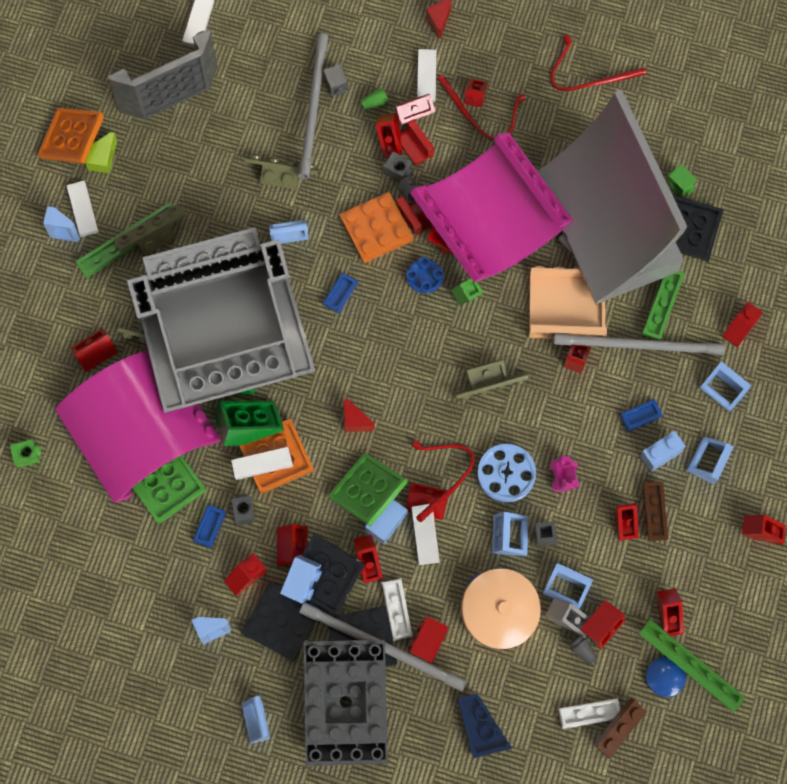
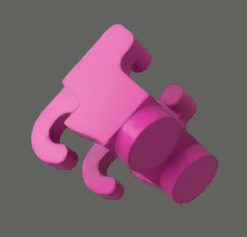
[550,456,580,492]

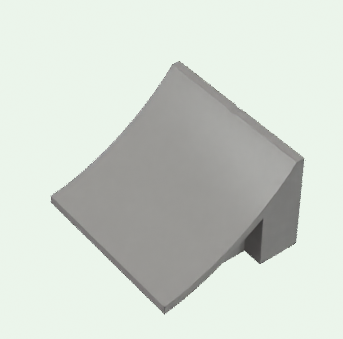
[538,89,687,304]
[127,227,315,413]

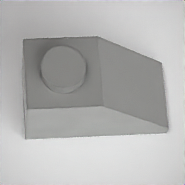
[545,598,589,638]

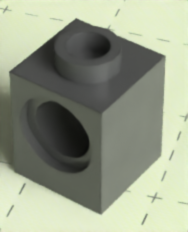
[383,152,413,182]
[231,494,256,526]

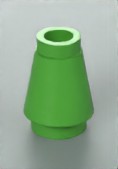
[361,88,389,110]

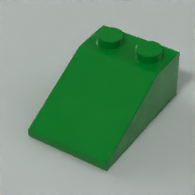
[215,401,284,446]

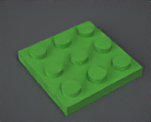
[328,453,408,527]
[133,455,207,525]

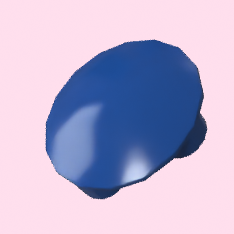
[406,257,444,294]
[646,657,686,697]

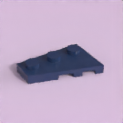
[457,694,512,759]

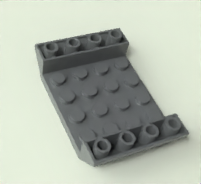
[108,29,218,119]

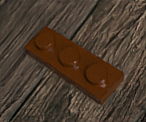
[643,482,668,541]
[593,698,646,759]

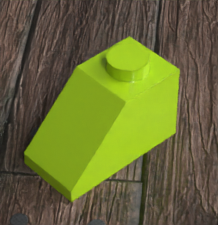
[85,132,117,174]

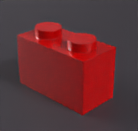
[408,616,449,664]

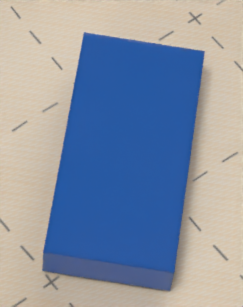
[323,273,358,314]
[619,399,663,432]
[193,505,226,548]

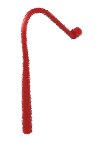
[550,35,646,91]
[437,74,526,141]
[412,440,475,522]

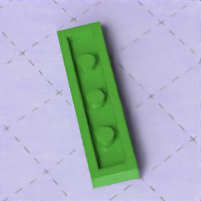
[642,271,685,341]

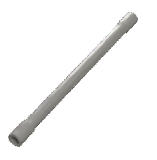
[298,33,328,179]
[553,333,725,355]
[299,602,467,691]

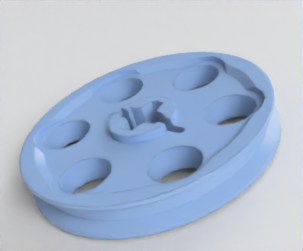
[478,444,536,502]

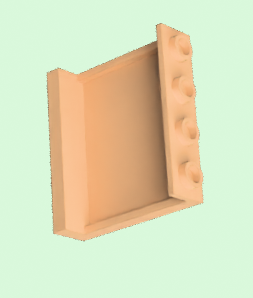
[529,266,607,339]

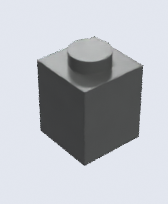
[323,64,348,96]
[533,521,557,547]

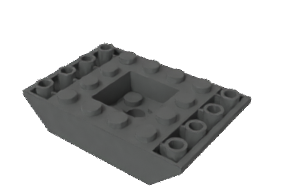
[304,640,388,766]

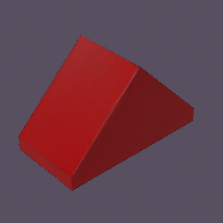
[426,0,452,38]
[564,345,591,373]
[344,398,375,432]
[614,503,639,541]

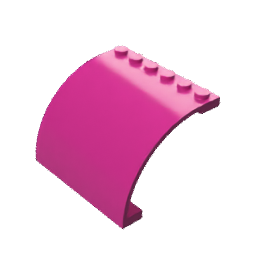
[410,132,573,282]
[55,350,221,503]

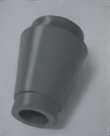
[569,635,598,665]

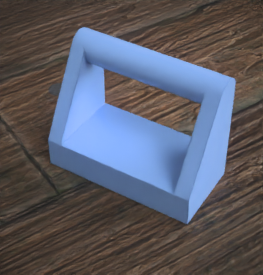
[43,206,80,242]
[269,220,309,244]
[700,361,751,412]
[687,437,734,485]
[492,512,529,556]
[543,563,593,610]
[191,617,231,645]
[242,696,270,744]

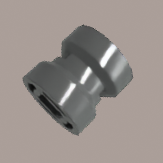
[397,177,419,203]

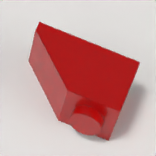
[375,113,402,158]
[722,302,763,348]
[742,515,786,544]
[353,534,383,584]
[224,553,267,596]
[657,588,684,636]

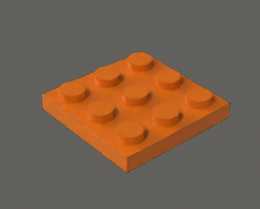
[37,108,104,164]
[339,192,414,264]
[239,418,314,494]

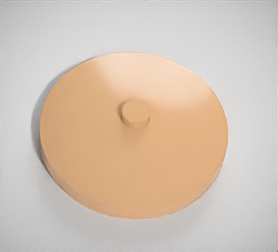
[461,569,540,649]

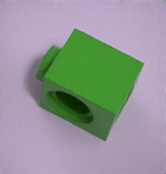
[666,164,697,197]
[451,278,484,306]
[10,439,42,468]

